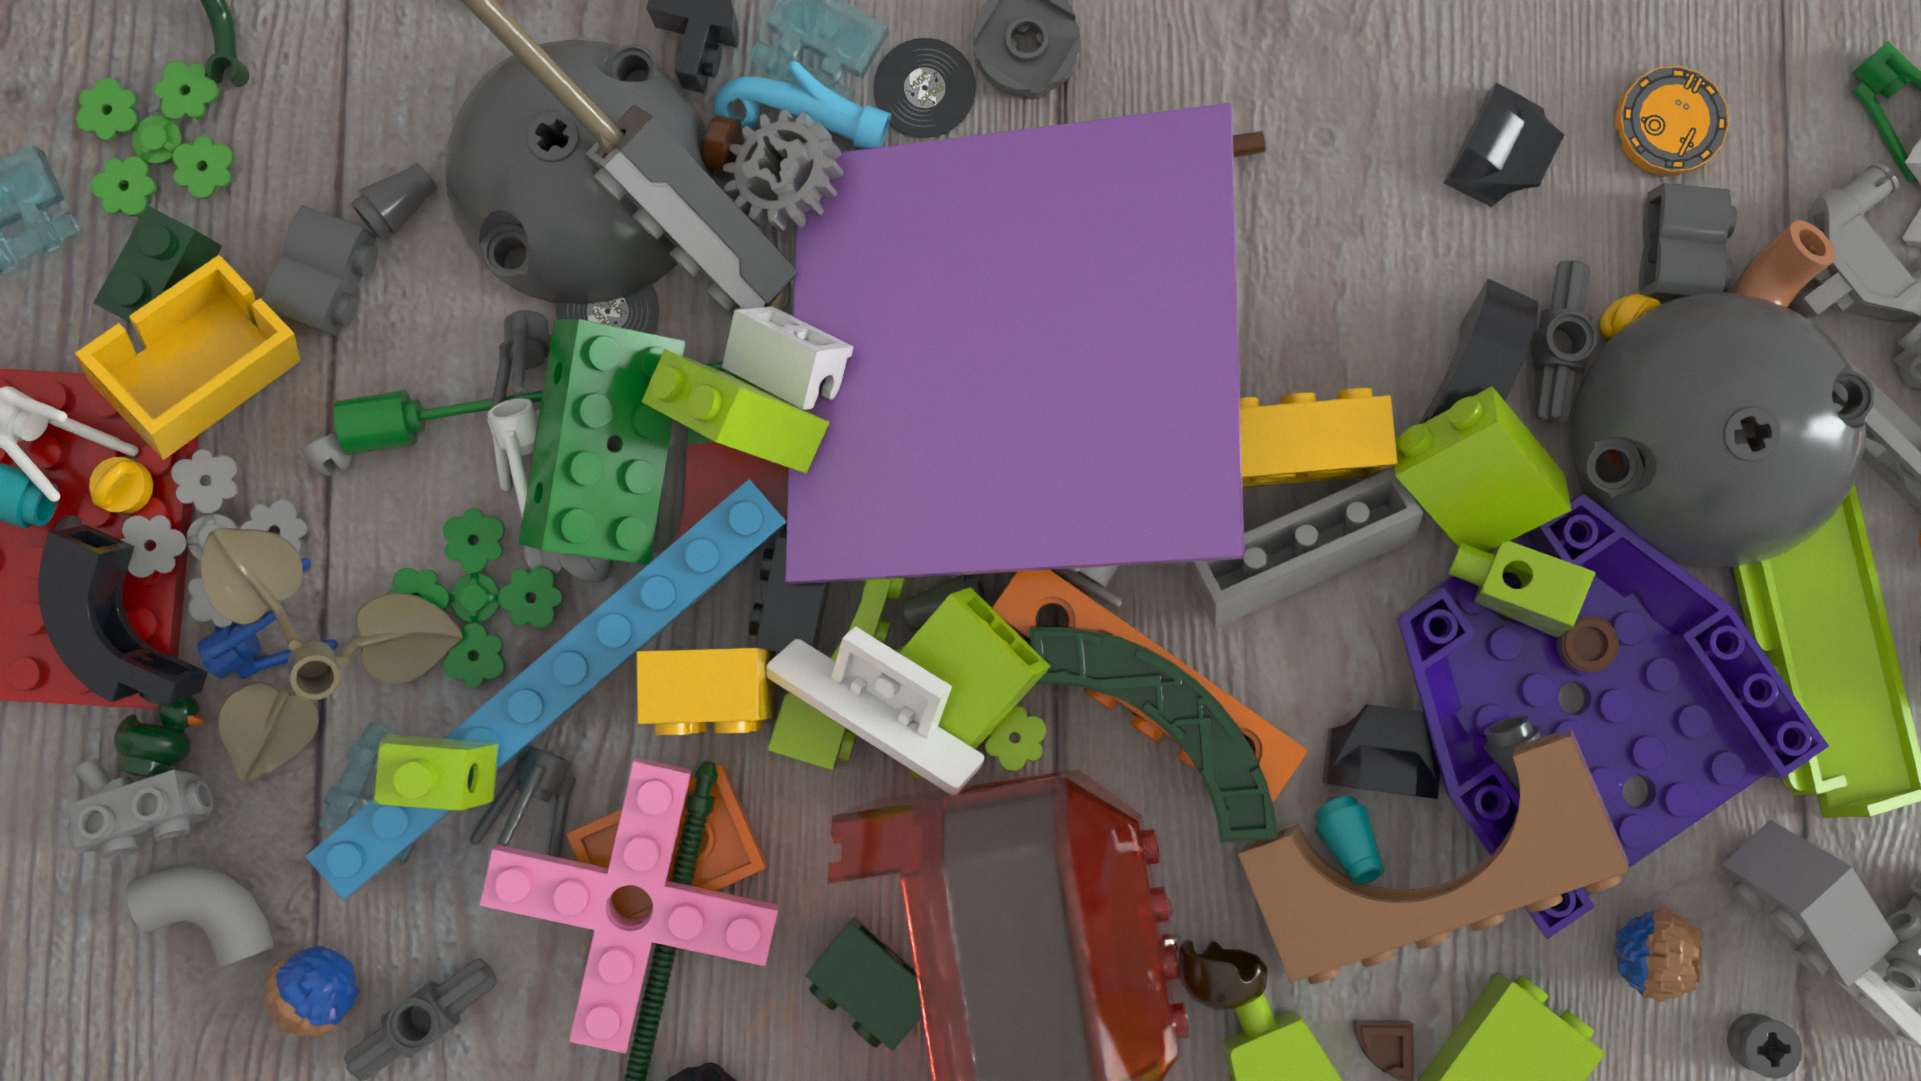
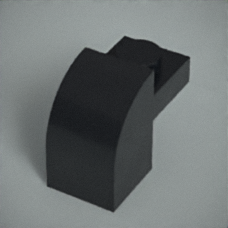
[646,0,740,94]

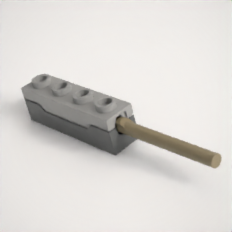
[461,0,798,313]

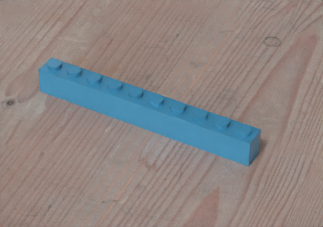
[305,479,787,900]

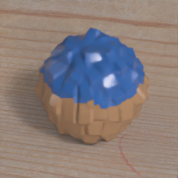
[1615,907,1703,1002]
[263,946,360,1038]

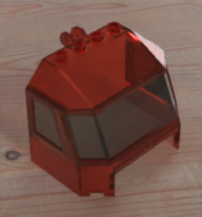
[827,769,1190,1081]

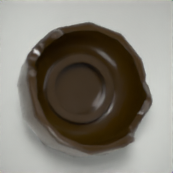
[1179,939,1268,1010]

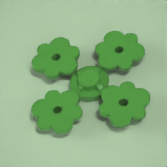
[76,60,234,216]

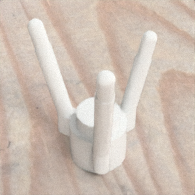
[0,386,138,502]
[487,398,540,518]

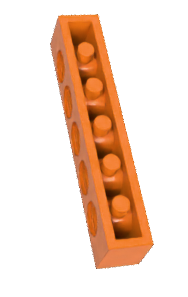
[992,570,1309,803]

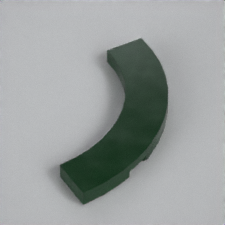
[1030,625,1279,843]

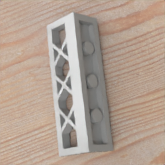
[1808,319,1921,515]

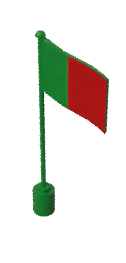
[334,361,789,543]

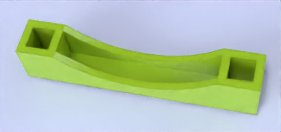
[768,578,906,770]

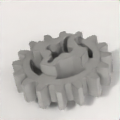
[723,109,843,232]

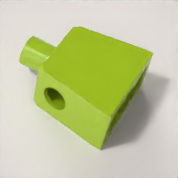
[1448,540,1596,638]
[374,734,499,810]
[1222,992,1342,1081]

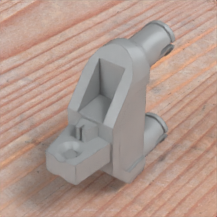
[1790,162,1921,322]

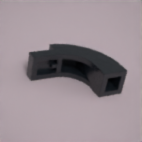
[1419,278,1538,424]
[38,525,208,705]

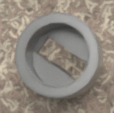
[301,432,352,477]

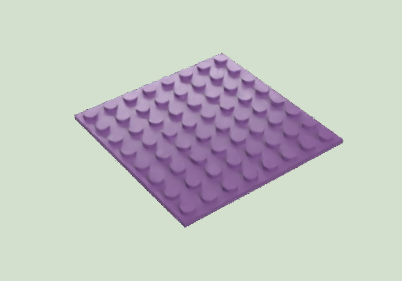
[785,103,1244,584]

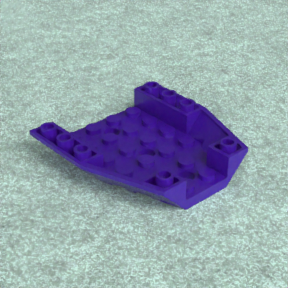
[1397,494,1829,939]

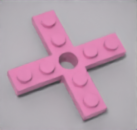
[479,757,779,1054]

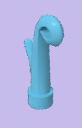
[713,61,891,150]

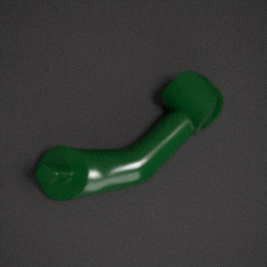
[200,0,249,87]

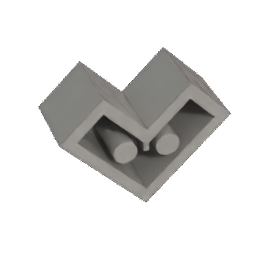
[1721,820,1899,988]

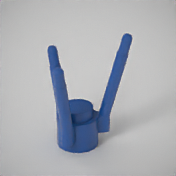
[197,558,338,679]

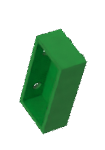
[518,319,685,565]

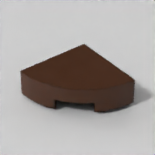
[1353,1020,1414,1081]

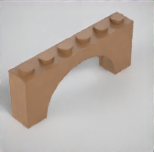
[1238,727,1629,984]

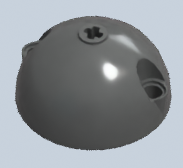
[445,39,714,304]
[1572,293,1875,568]

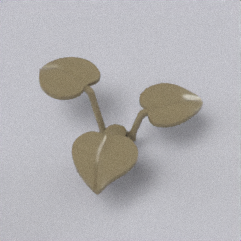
[200,528,463,782]

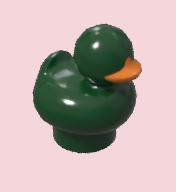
[114,696,205,778]

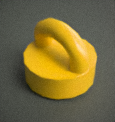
[1599,293,1661,339]
[89,457,153,514]

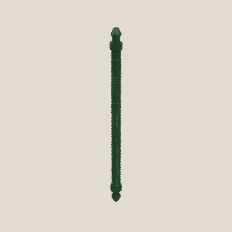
[624,761,718,1081]

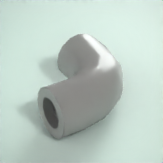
[126,864,276,968]

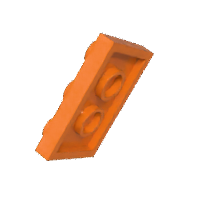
[566,764,768,919]

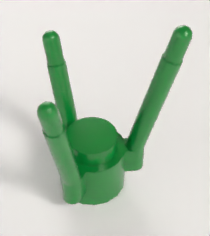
[1851,41,1921,183]

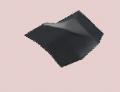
[1444,83,1565,207]
[1322,704,1440,799]

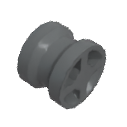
[1727,1013,1802,1079]

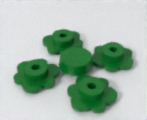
[387,508,563,688]

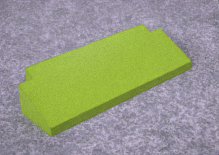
[1733,481,1921,818]

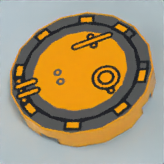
[1614,66,1729,177]

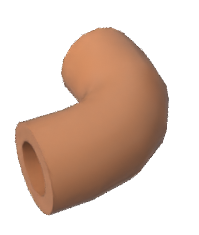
[1731,220,1835,308]

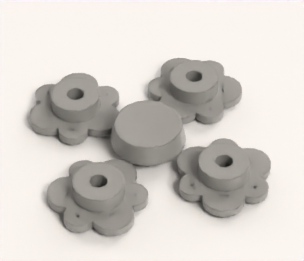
[121,449,308,628]

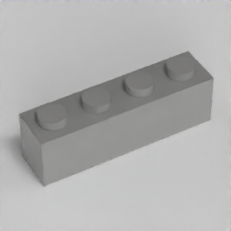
[1191,467,1423,629]

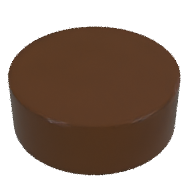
[703,115,742,173]
[1556,616,1619,672]

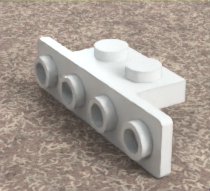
[766,626,984,795]

